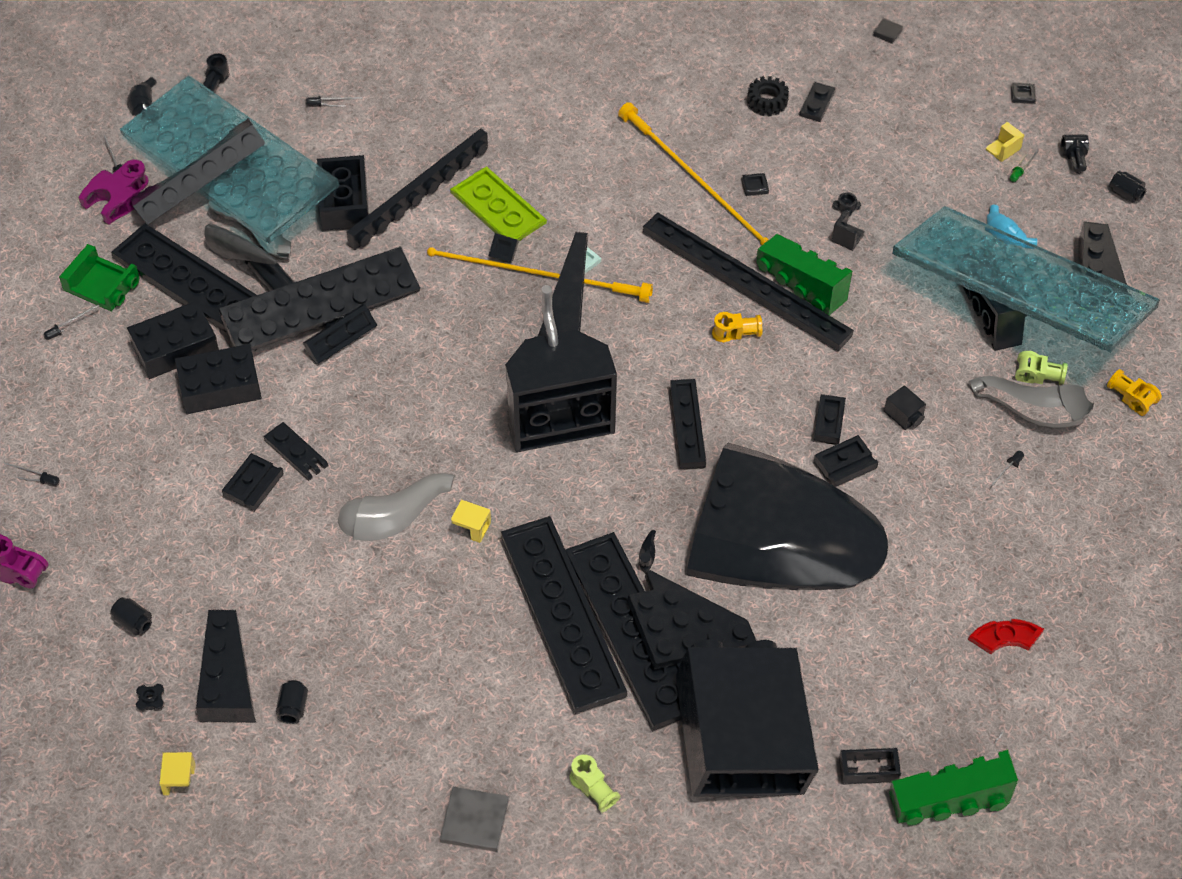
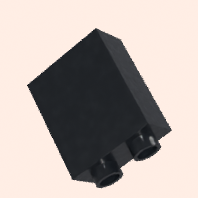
[676,639,819,797]

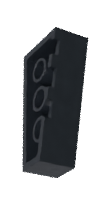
[1077,222,1132,318]
[957,252,1028,351]
[196,610,256,723]

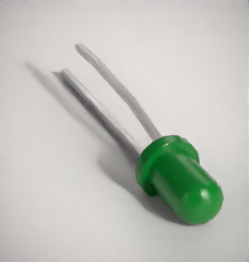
[1009,149,1038,182]

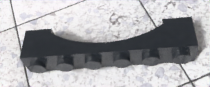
[131,118,266,225]

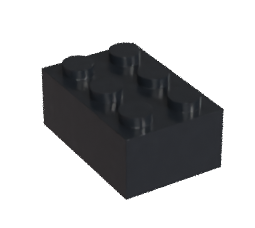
[317,155,369,231]
[127,300,219,379]
[175,344,262,415]

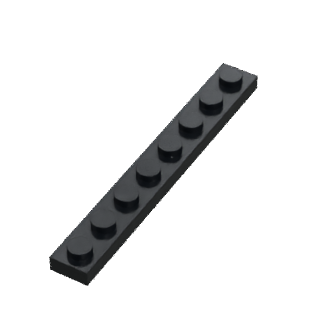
[347,128,488,250]

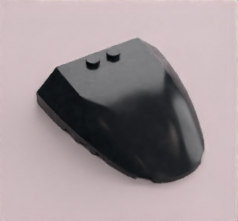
[687,443,888,590]

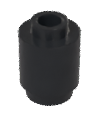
[1109,171,1147,203]
[110,597,152,635]
[276,680,308,724]

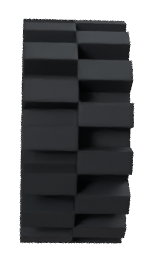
[747,76,789,117]

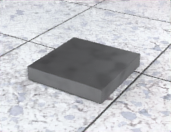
[440,787,509,852]

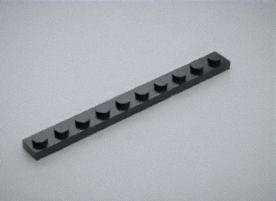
[643,212,854,351]

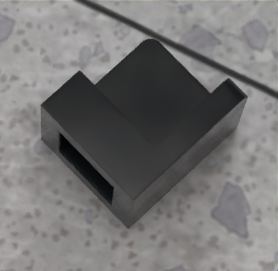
[832,210,864,251]

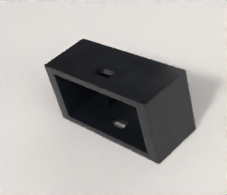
[839,748,901,785]

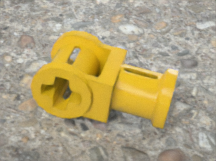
[712,312,763,343]
[1107,369,1162,416]

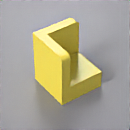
[986,122,1024,162]
[451,500,491,543]
[160,752,196,795]

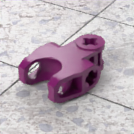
[78,159,149,225]
[0,534,49,589]

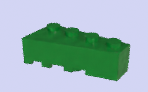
[756,234,853,315]
[889,749,1018,825]

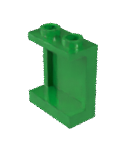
[59,244,140,312]

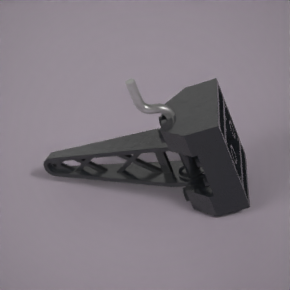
[505,231,617,453]

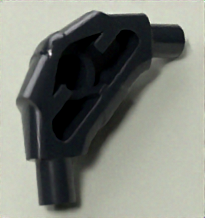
[127,77,160,125]

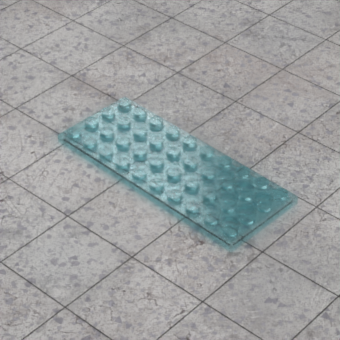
[119,75,340,244]
[892,206,1160,353]

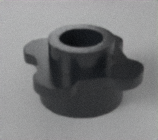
[833,192,861,216]
[136,684,164,711]

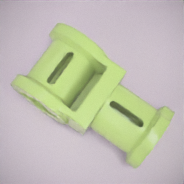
[1015,351,1068,385]
[570,754,621,813]

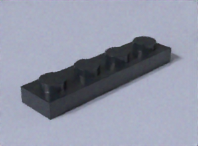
[670,379,706,469]

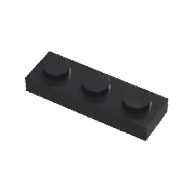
[303,304,378,364]

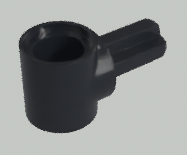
[201,53,230,96]
[1061,134,1089,174]

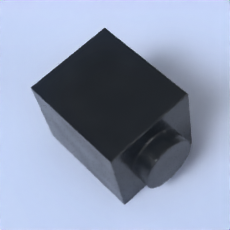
[884,385,926,430]

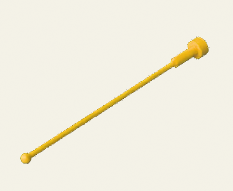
[618,102,769,245]
[427,247,653,303]

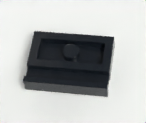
[814,435,878,487]
[222,453,284,512]

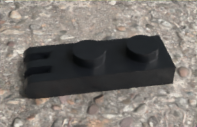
[263,422,329,481]

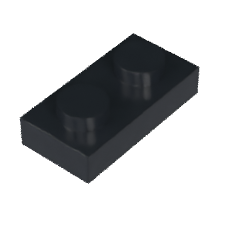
[799,82,836,123]
[814,394,846,444]

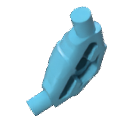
[986,205,1037,249]

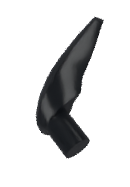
[639,530,656,574]

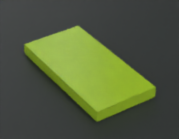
[450,166,547,241]

